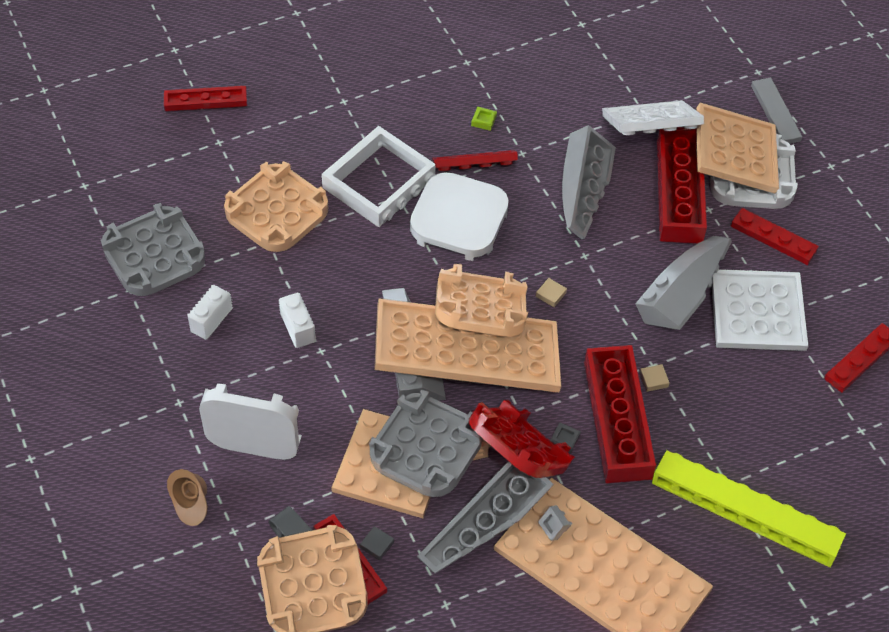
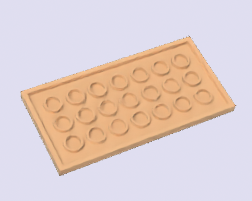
[375,299,561,393]
[494,478,713,632]

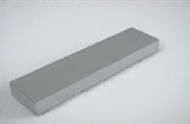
[751,77,802,144]

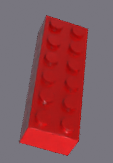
[657,127,707,243]
[584,345,656,483]

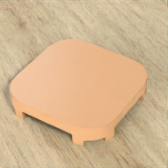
[224,161,328,252]
[435,264,528,337]
[257,525,368,632]

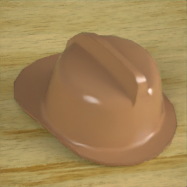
[167,469,208,526]

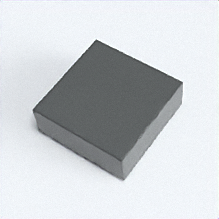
[550,423,581,454]
[360,526,394,560]

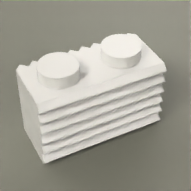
[187,285,233,340]
[279,293,316,348]

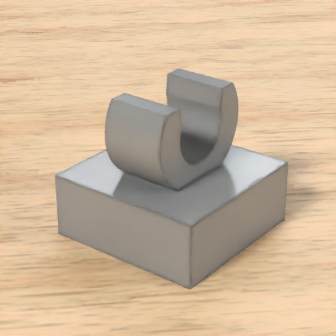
[538,505,572,541]

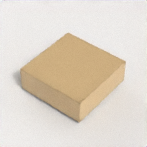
[536,278,567,307]
[640,364,669,392]

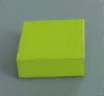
[471,107,497,131]

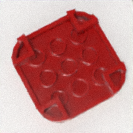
[469,400,575,478]

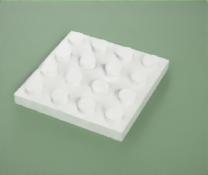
[602,100,704,135]
[711,270,808,351]

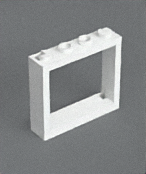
[322,126,436,227]

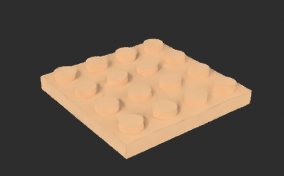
[696,103,779,193]
[332,409,431,518]

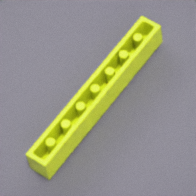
[652,450,846,568]

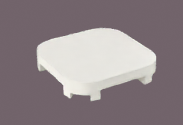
[710,134,798,209]
[410,173,509,261]
[199,384,302,460]

